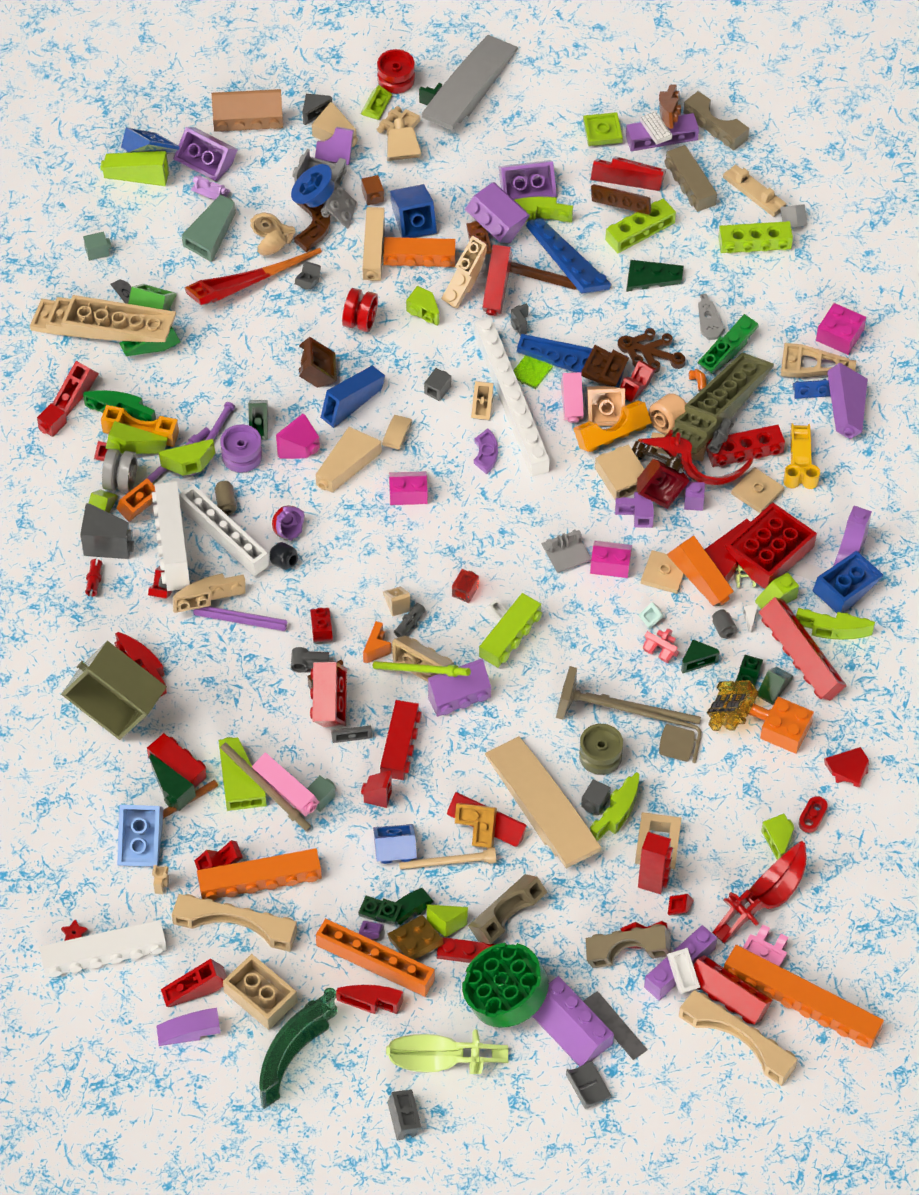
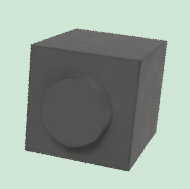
[424,368,451,401]
[581,779,611,815]

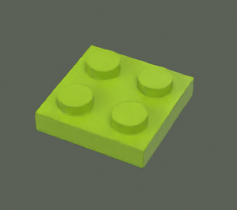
[583,112,623,146]

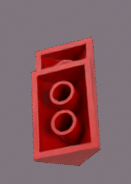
[590,156,666,191]

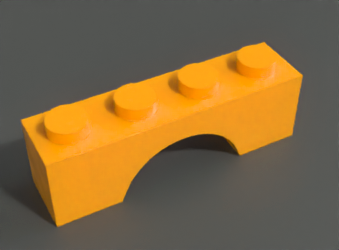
[573,400,651,452]
[101,405,179,447]

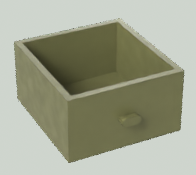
[61,640,167,740]

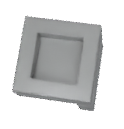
[780,204,807,228]

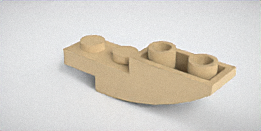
[441,236,488,308]
[173,573,245,613]

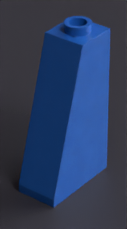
[320,365,385,428]

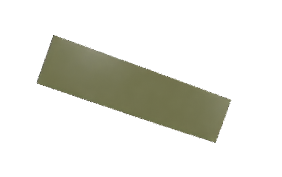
[665,352,774,454]

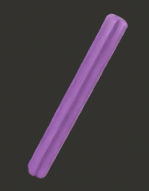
[193,606,287,631]

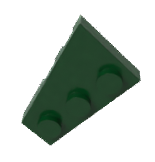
[626,260,684,292]

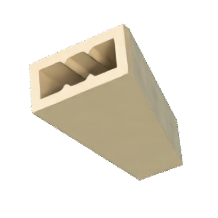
[362,207,385,281]
[315,427,382,492]

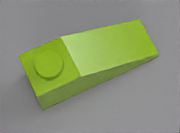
[106,421,168,454]

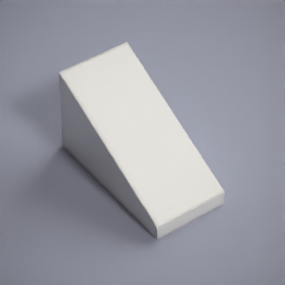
[484,599,508,621]
[743,604,758,633]

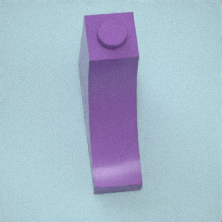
[833,505,872,566]

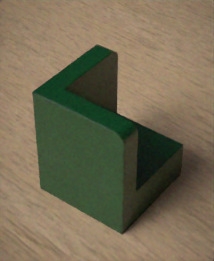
[419,83,442,105]

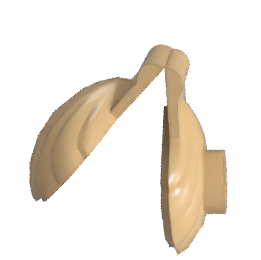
[250,212,296,256]

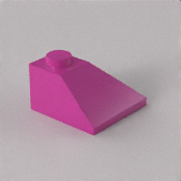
[276,413,320,459]

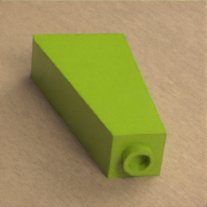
[100,151,169,187]
[218,737,267,811]

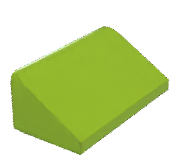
[360,85,392,120]

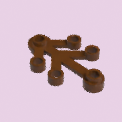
[617,328,685,373]

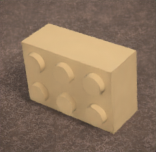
[223,954,298,1030]

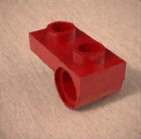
[310,608,333,643]

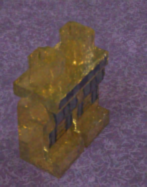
[707,680,759,731]

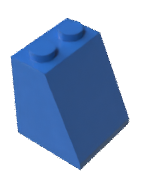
[390,184,437,238]

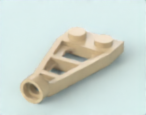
[781,343,856,378]

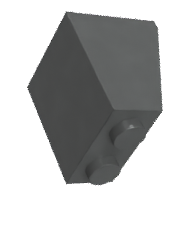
[80,503,134,559]

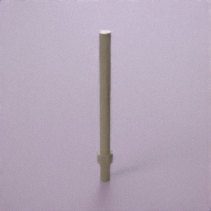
[586,692,701,724]
[220,742,311,831]

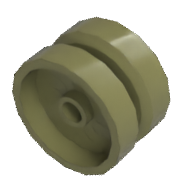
[579,723,623,775]

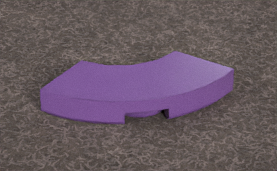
[474,428,498,474]

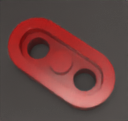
[798,796,828,833]

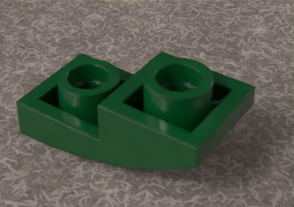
[733,655,763,696]
[396,888,434,925]
[358,895,402,924]

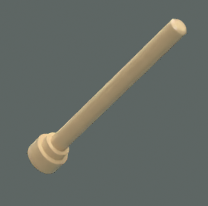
[399,847,496,869]

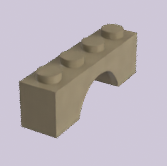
[683,91,749,150]
[468,874,548,944]
[586,924,672,968]

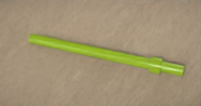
[372,661,471,677]

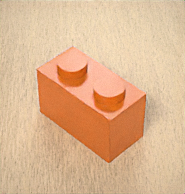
[116,478,155,522]

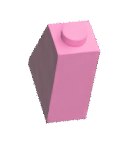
[561,372,584,423]

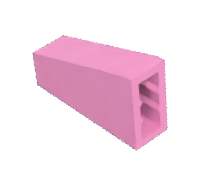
[252,752,319,817]

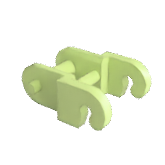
[735,564,756,588]

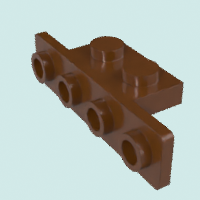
[591,184,651,215]

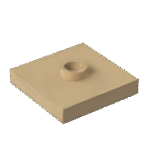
[731,467,784,513]
[641,550,684,594]

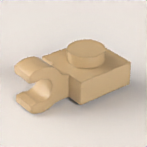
[152,865,169,894]

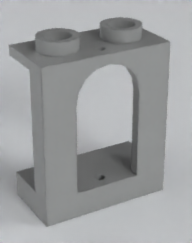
[292,149,347,185]

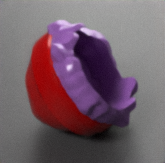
[272,505,305,541]

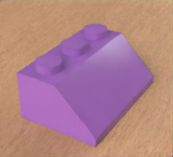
[173,127,238,181]
[498,160,557,200]
[464,182,530,243]
[428,658,491,717]

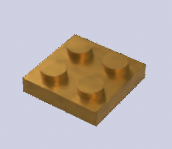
[387,915,444,960]

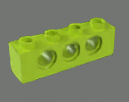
[605,198,676,254]
[718,221,793,253]

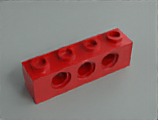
[706,424,785,467]

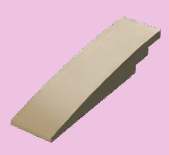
[30,295,176,342]
[485,736,601,868]

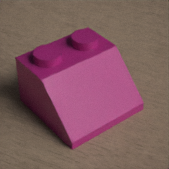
[389,471,428,505]
[590,541,632,578]

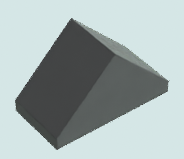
[302,93,332,125]

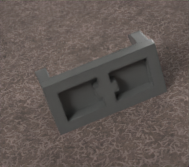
[387,1089,422,1140]

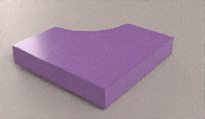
[315,127,354,165]

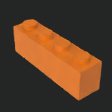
[383,237,456,267]

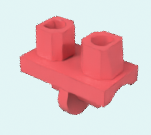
[643,628,679,663]

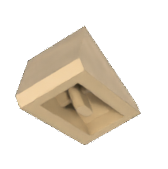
[471,381,494,420]
[383,586,410,617]

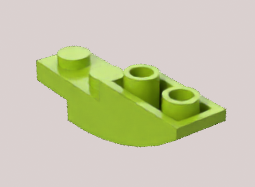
[514,197,573,222]
[796,608,875,640]
[590,772,640,841]

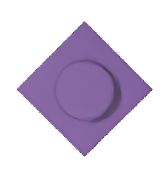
[684,482,705,511]

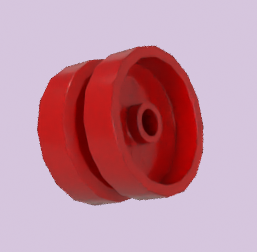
[377,49,415,94]
[342,288,378,332]

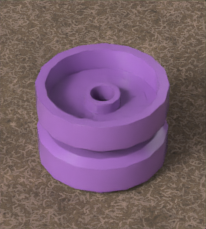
[220,424,262,473]

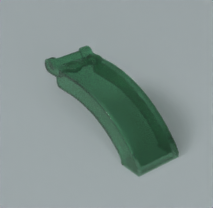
[259,988,337,1109]

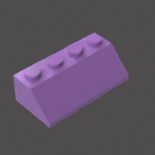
[532,976,614,1067]

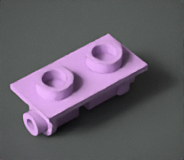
[191,175,230,200]

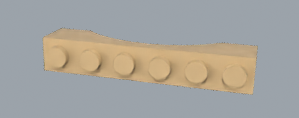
[172,894,297,952]
[679,990,798,1086]

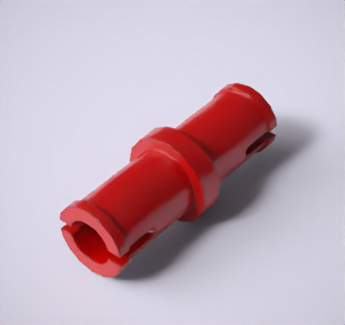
[85,559,103,597]

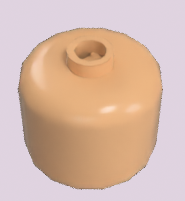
[648,393,687,434]

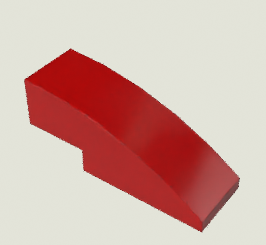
[336,985,403,1014]

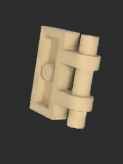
[377,106,420,136]

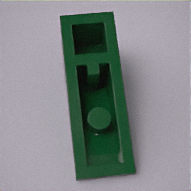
[149,754,196,811]

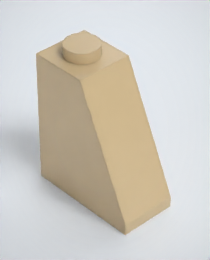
[312,102,358,147]

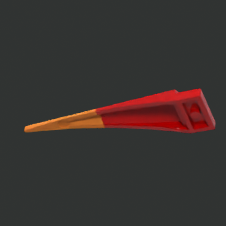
[184,248,322,305]

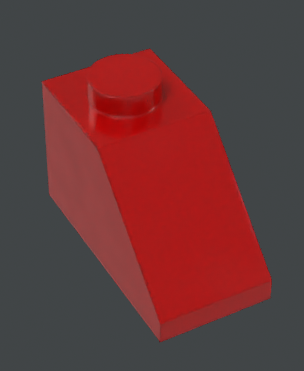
[361,771,392,808]

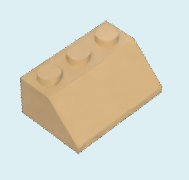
[392,635,454,682]

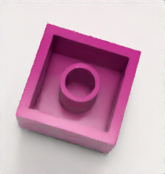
[816,303,866,355]

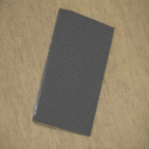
[331,725,372,743]

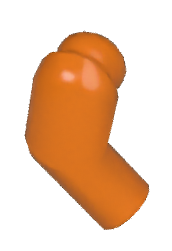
[689,369,707,392]

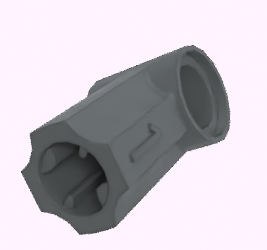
[290,647,329,673]

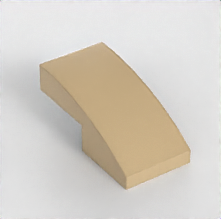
[382,415,412,450]

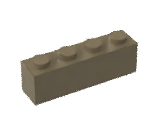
[664,145,717,212]

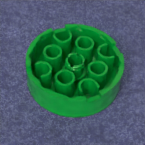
[462,943,549,1028]

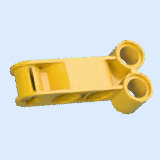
[783,423,820,489]

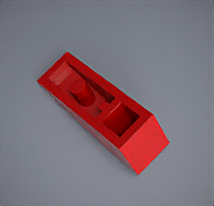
[52,361,99,416]
[161,958,227,1008]

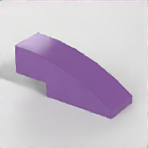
[156,1008,220,1046]

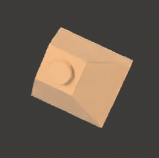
[586,386,625,426]

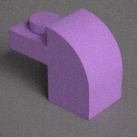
[615,492,654,528]

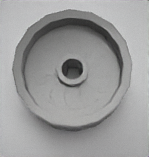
[102,449,137,493]

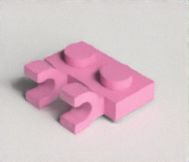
[743,925,788,967]

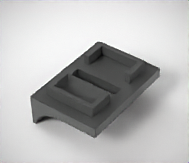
[566,1061,611,1109]

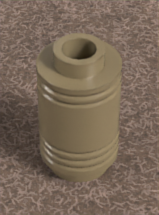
[215,481,237,516]

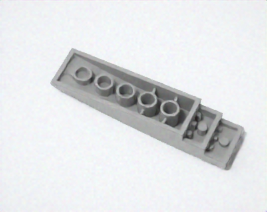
[422,35,518,130]

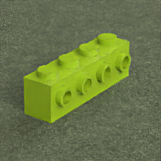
[479,593,542,668]

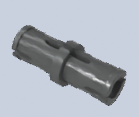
[708,418,734,454]
[394,603,426,637]

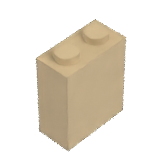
[595,444,644,500]

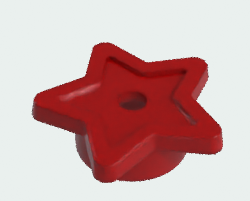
[61,920,88,941]

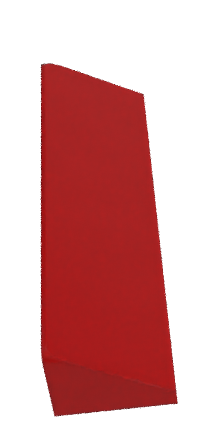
[447,792,527,847]

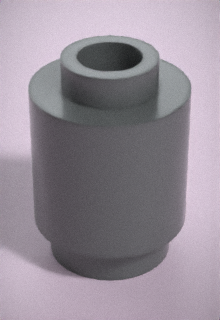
[712,609,737,639]

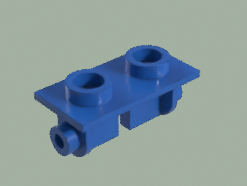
[793,379,831,399]

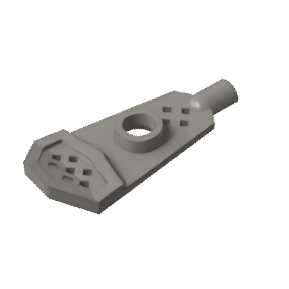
[698,294,724,340]

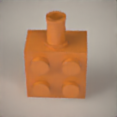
[749,697,814,754]

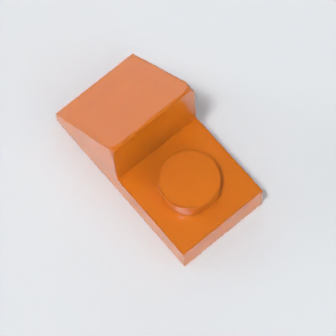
[363,621,392,663]

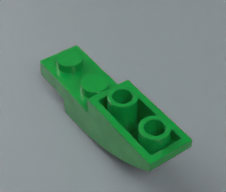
[698,314,759,373]
[83,390,156,421]

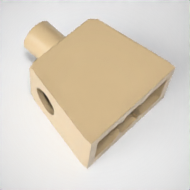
[387,119,421,161]

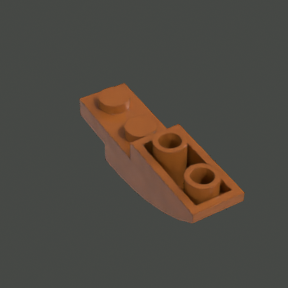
[659,85,681,129]
[466,221,492,254]

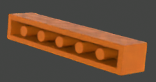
[197,848,322,901]
[316,918,435,997]

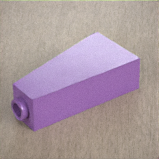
[828,363,868,439]

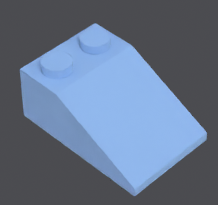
[117,805,163,866]

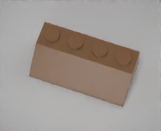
[211,89,283,132]

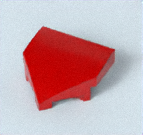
[824,747,869,787]

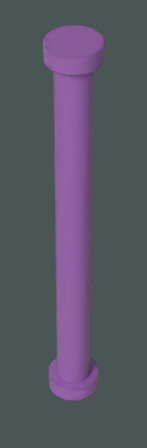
[191,402,235,475]

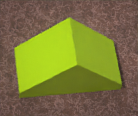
[88,489,118,513]
[427,904,468,937]

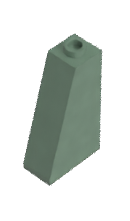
[182,194,236,262]

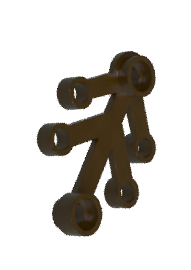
[632,441,683,472]

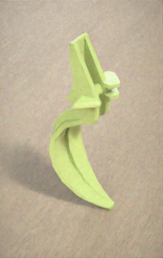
[386,1029,508,1074]

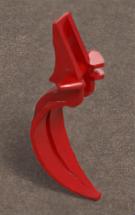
[638,429,753,485]
[712,841,807,944]

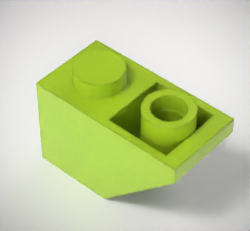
[406,286,439,326]

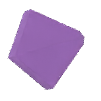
[359,921,383,940]

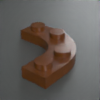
[294,203,331,252]

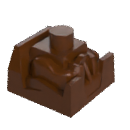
[299,337,337,388]

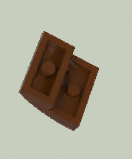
[581,345,629,387]

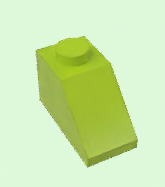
[755,572,799,609]
[761,813,794,860]

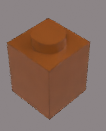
[361,175,384,206]

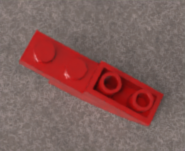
[114,632,167,697]

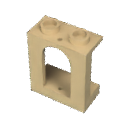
[635,812,682,869]

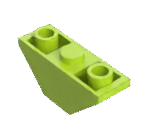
[158,439,216,476]

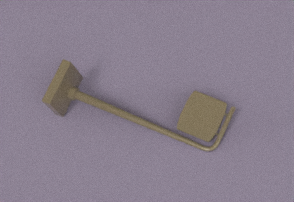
[556,666,702,763]

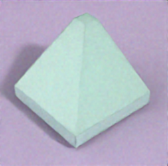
[639,602,664,629]

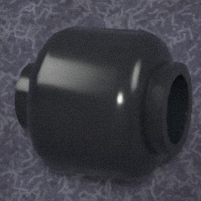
[270,542,298,570]

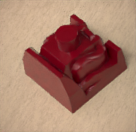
[636,459,689,509]

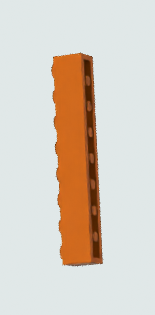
[724,945,884,1049]

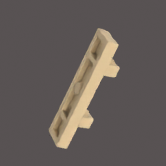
[723,164,787,217]

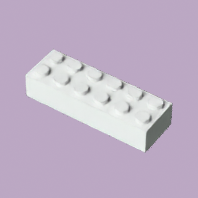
[152,481,190,591]

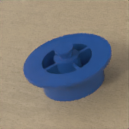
[291,164,335,207]

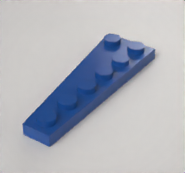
[526,218,612,294]
[517,334,628,387]

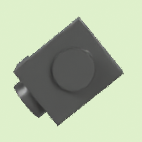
[294,261,321,289]
[511,303,529,336]

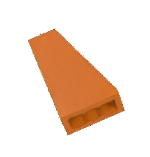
[667,536,734,606]

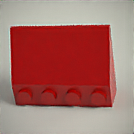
[725,502,817,589]

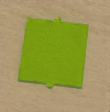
[513,355,553,390]

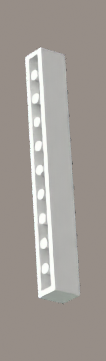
[474,318,549,477]

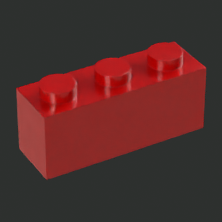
[147,733,207,789]

